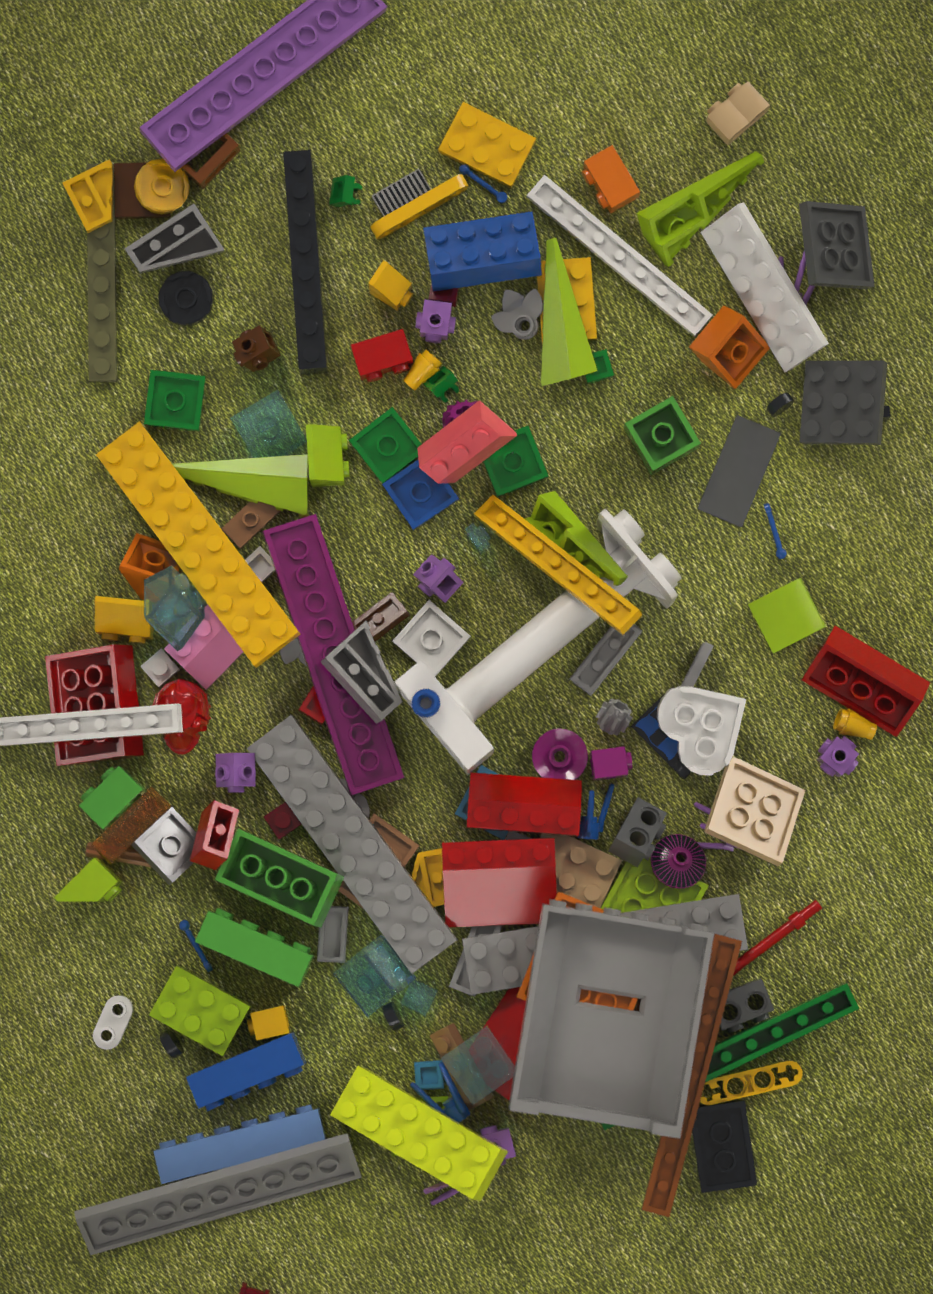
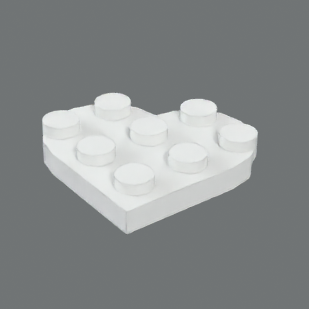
[657,686,746,775]

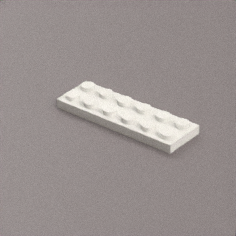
[701,202,829,372]

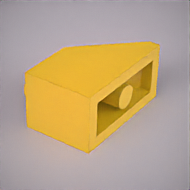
[368,260,414,311]

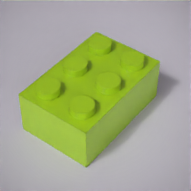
[149,965,252,1056]

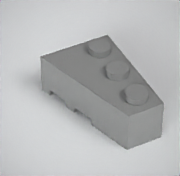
[125,204,225,274]
[320,621,402,724]

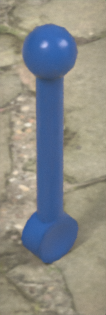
[459,164,507,203]
[764,503,787,559]
[179,920,213,973]

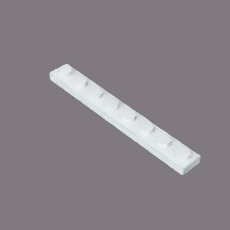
[527,175,713,338]
[0,704,183,746]

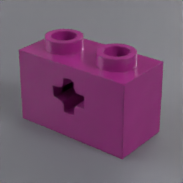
[589,746,633,781]

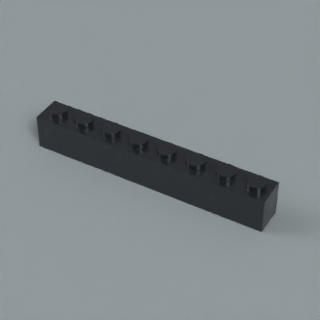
[283,150,328,375]

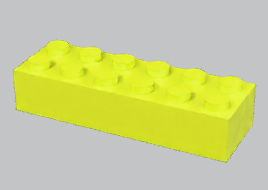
[330,1066,508,1201]

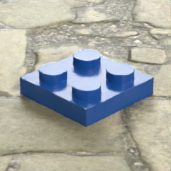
[382,460,459,531]

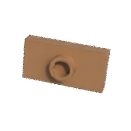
[221,501,281,549]

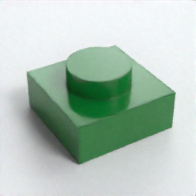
[585,349,614,384]

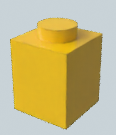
[247,1005,291,1041]

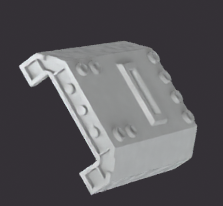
[508,899,714,1139]

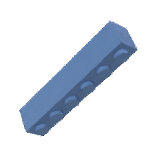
[153,1104,327,1184]

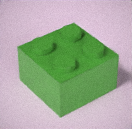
[624,396,701,475]
[79,766,148,831]

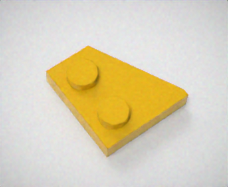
[62,159,113,233]
[411,848,444,907]

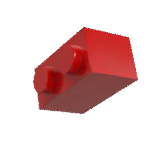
[350,329,413,382]
[190,800,239,870]

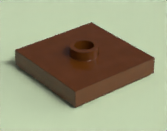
[114,162,171,219]

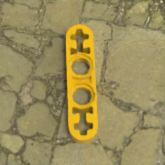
[370,174,469,240]
[700,1060,803,1105]

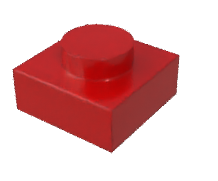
[298,686,325,725]

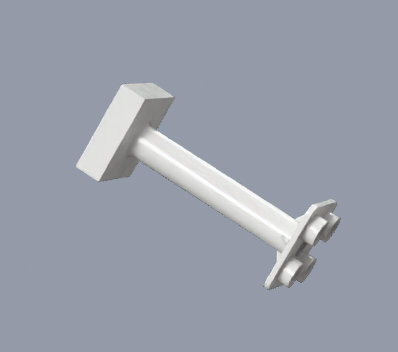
[395,509,681,775]

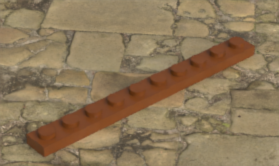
[641,933,742,1217]

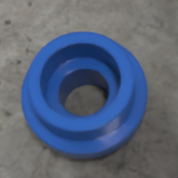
[411,689,440,718]

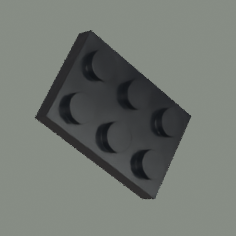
[692,1100,757,1193]

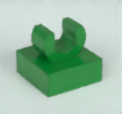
[329,175,363,207]
[423,366,459,403]

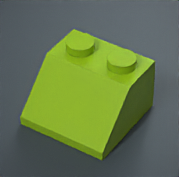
[306,424,350,487]
[54,858,124,902]

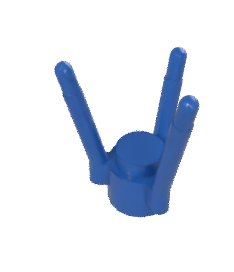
[577,784,614,839]
[410,1062,471,1122]

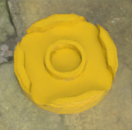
[134,158,190,215]

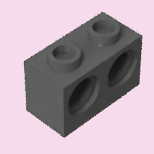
[608,797,667,868]
[719,978,774,1034]

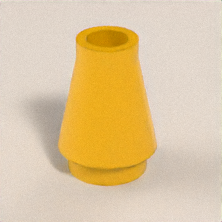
[403,349,443,391]
[833,708,877,740]

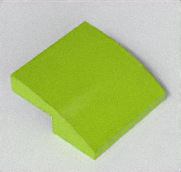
[748,578,826,654]

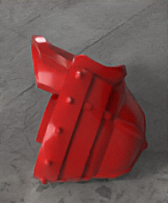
[151,679,211,755]

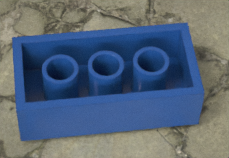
[423,211,542,292]
[186,1032,307,1111]

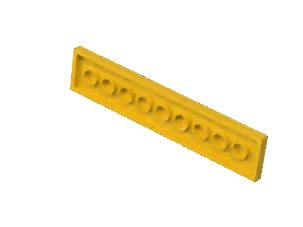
[96,421,301,668]

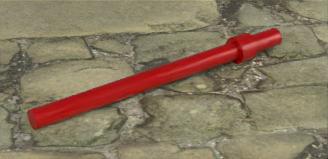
[733,900,823,976]

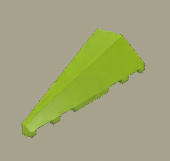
[636,151,764,267]
[540,238,597,386]
[173,454,309,518]
[524,491,628,586]

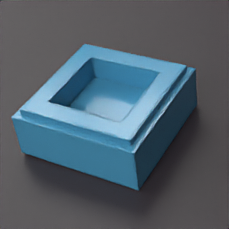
[414,1060,444,1090]

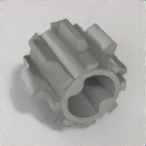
[596,699,632,736]

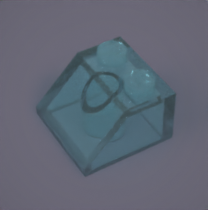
[230,390,307,458]
[144,565,206,651]
[333,934,416,1017]

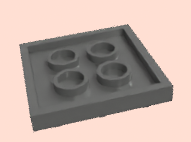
[799,201,875,289]
[799,360,888,445]

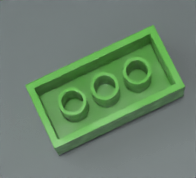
[215,829,345,928]
[195,908,315,987]

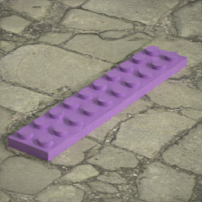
[139,0,387,172]

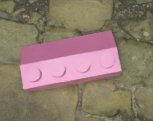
[164,604,284,690]

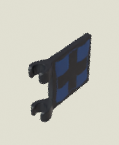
[631,688,690,779]

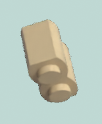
[706,81,770,146]

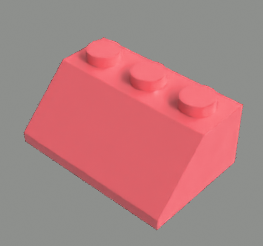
[417,400,517,484]

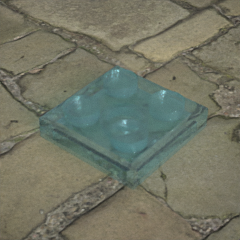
[441,1026,515,1105]

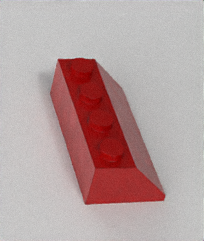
[801,626,931,737]
[466,772,582,836]

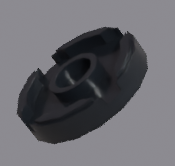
[158,271,214,326]

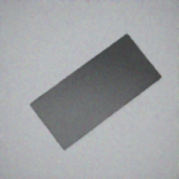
[698,415,781,527]

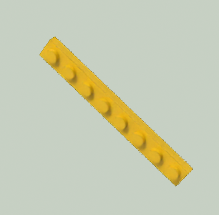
[474,495,642,635]

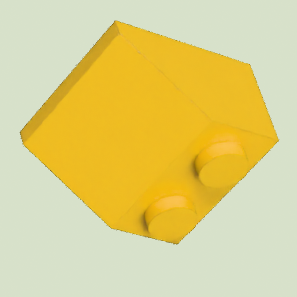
[95,596,156,644]

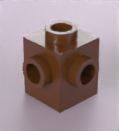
[232,325,281,372]

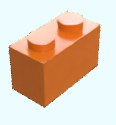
[582,145,640,214]

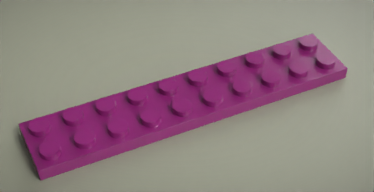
[262,514,404,796]

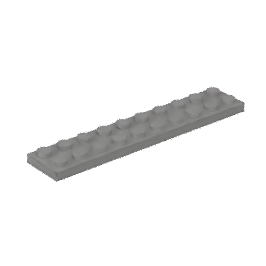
[247,715,458,974]
[462,894,748,995]
[74,1133,362,1255]

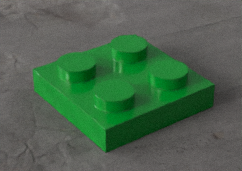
[144,370,206,432]
[349,407,422,484]
[483,425,549,498]

